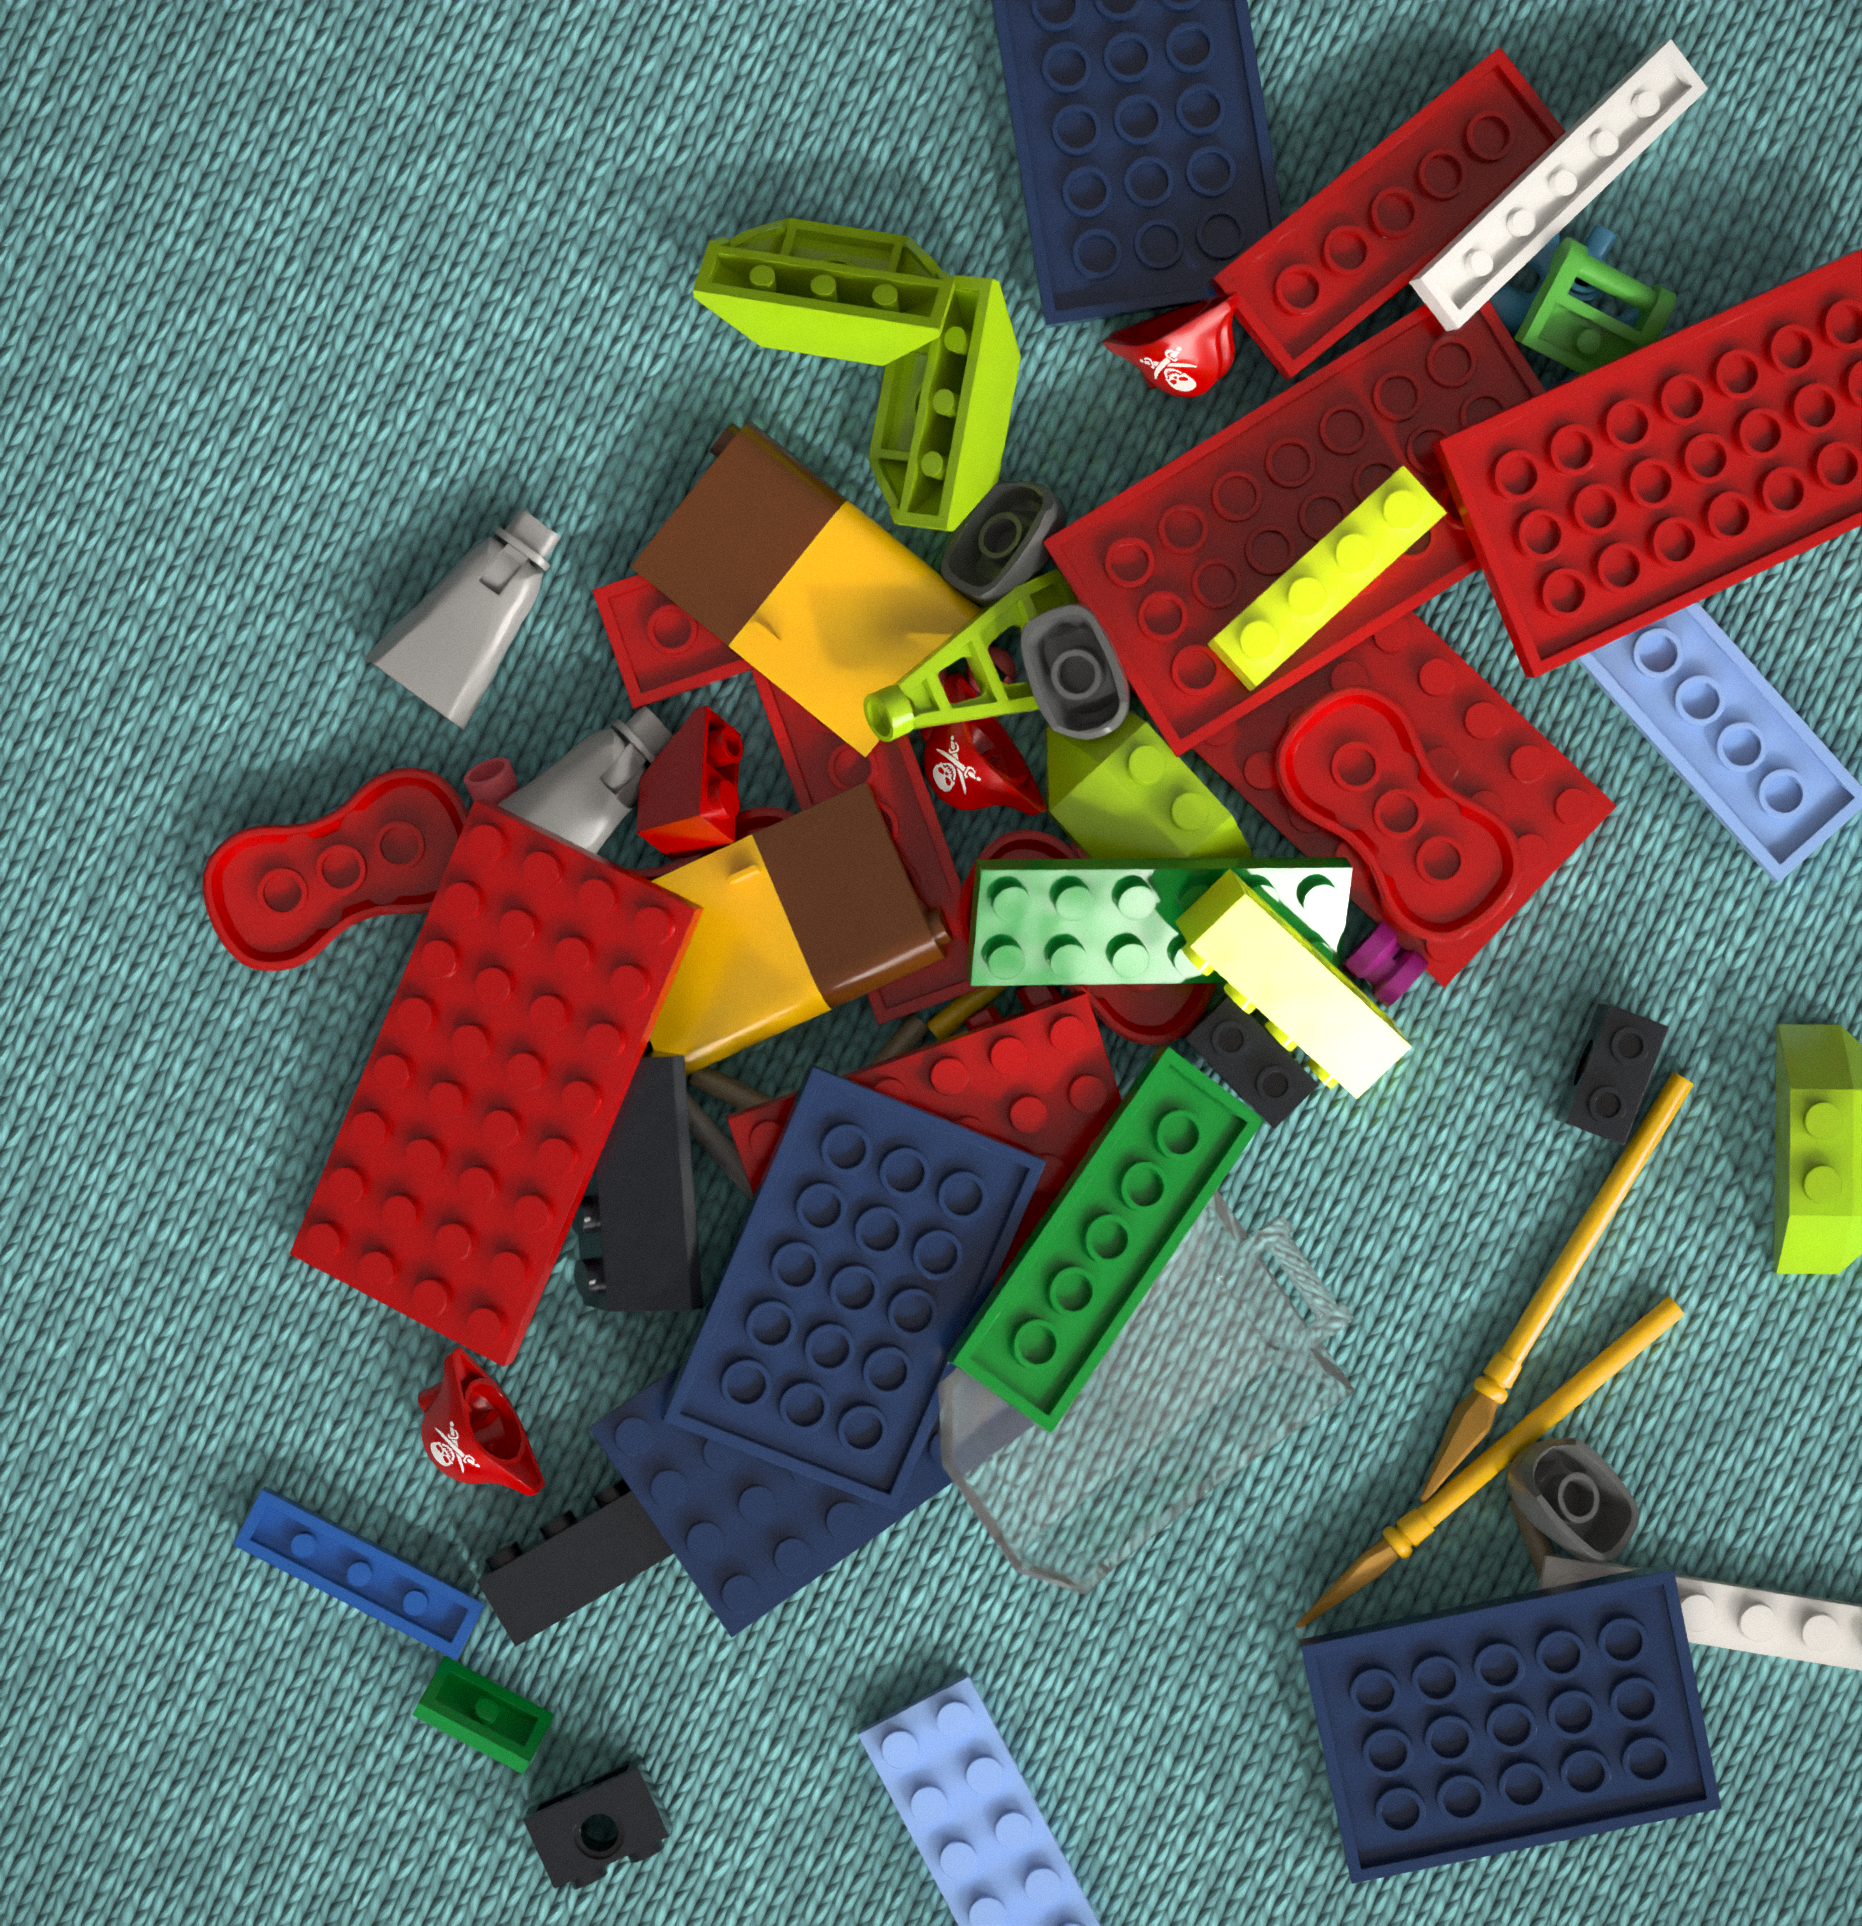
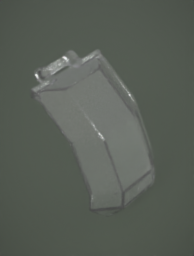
[938,1190,1354,1595]

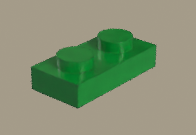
[413,1656,554,1774]

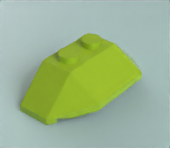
[693,218,955,366]
[868,275,1021,532]
[1045,711,1254,859]
[1774,1024,1862,1274]

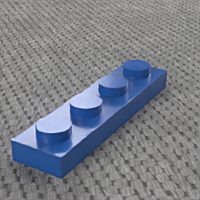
[233,1486,487,1660]

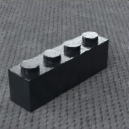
[477,1478,674,1647]

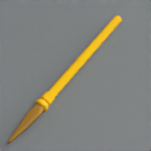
[1420,1072,1694,1503]
[1296,1296,1684,1629]

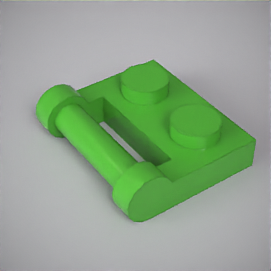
[1514,237,1676,374]

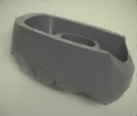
[941,480,1067,607]
[1021,602,1130,740]
[1506,1438,1639,1563]

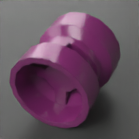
[1340,920,1429,1008]

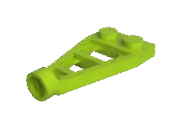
[863,569,1077,742]

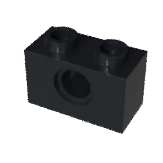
[1181,993,1319,1129]
[1555,1003,1669,1145]
[523,1756,672,1889]

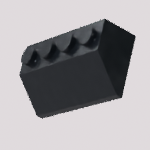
[571,1049,703,1312]

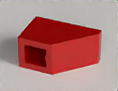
[636,706,743,860]

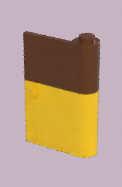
[630,421,983,758]
[649,782,953,1076]

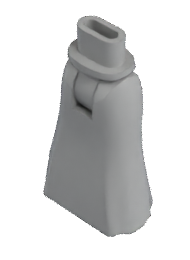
[364,508,561,730]
[497,705,673,854]

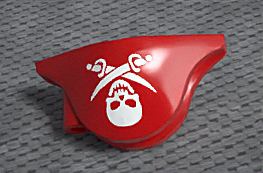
[1102,291,1240,398]
[920,673,1048,816]
[418,1346,545,1496]

